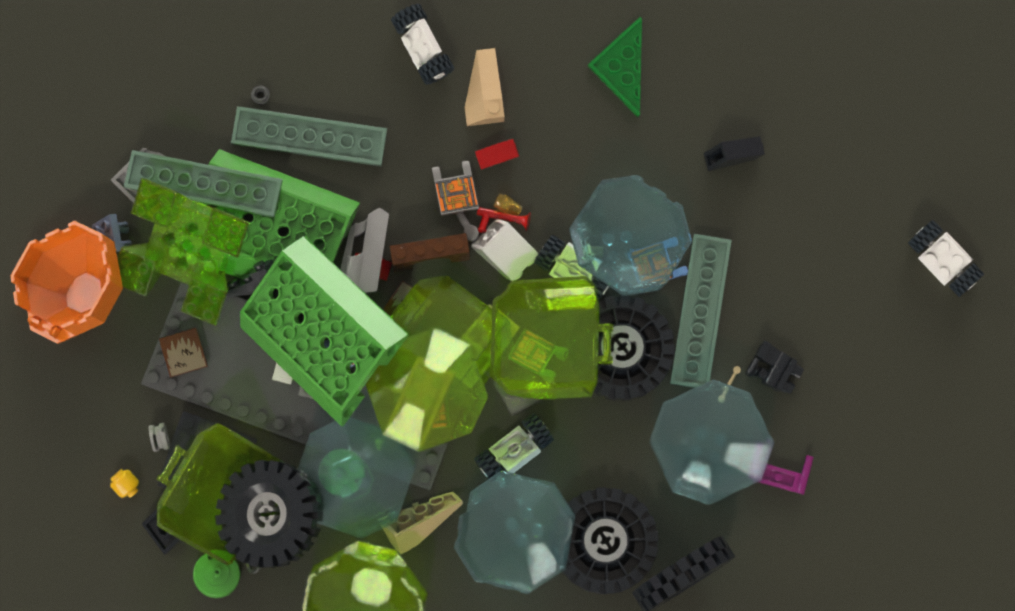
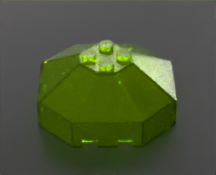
[365,328,488,452]
[302,540,428,611]

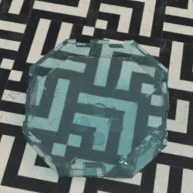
[569,175,692,296]
[649,379,774,505]
[298,416,417,539]
[454,471,575,594]

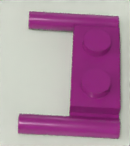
[748,442,814,495]

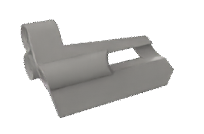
[340,208,389,294]

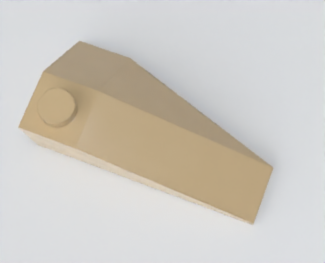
[465,48,505,126]

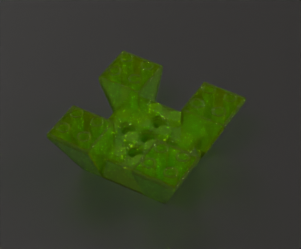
[118,177,250,326]

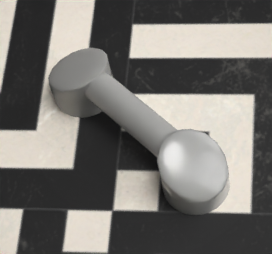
[455,212,479,242]

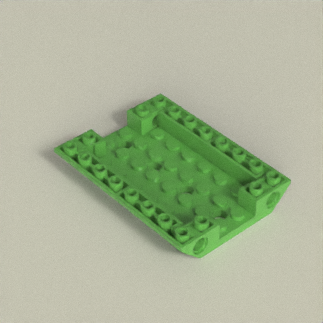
[175,149,360,279]
[240,236,409,426]

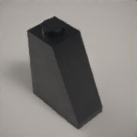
[703,136,765,171]

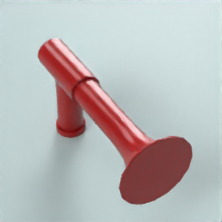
[477,207,531,233]

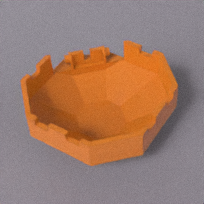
[11,221,123,344]

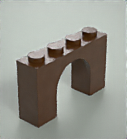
[390,233,470,272]

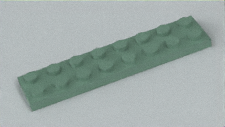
[231,106,387,167]
[124,150,283,218]
[670,234,732,390]

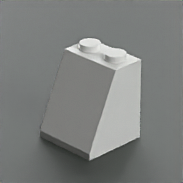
[471,219,539,281]

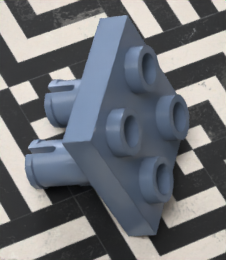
[92,214,132,254]

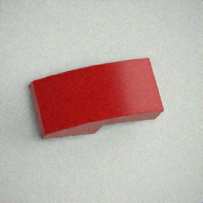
[475,139,519,169]

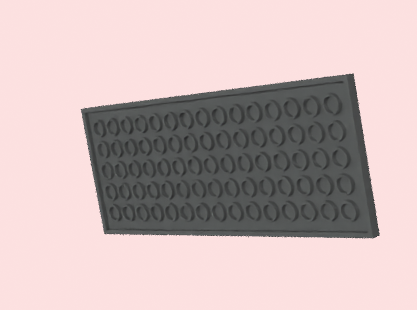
[141,277,469,491]

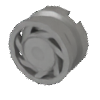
[149,423,170,452]

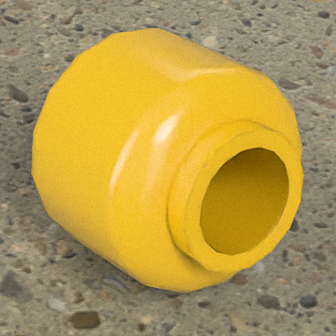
[110,469,139,498]

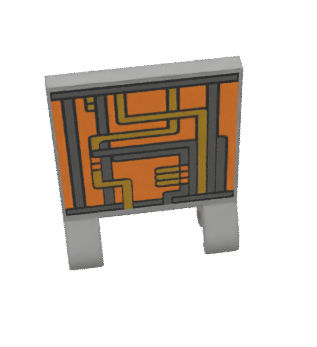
[432,161,479,216]

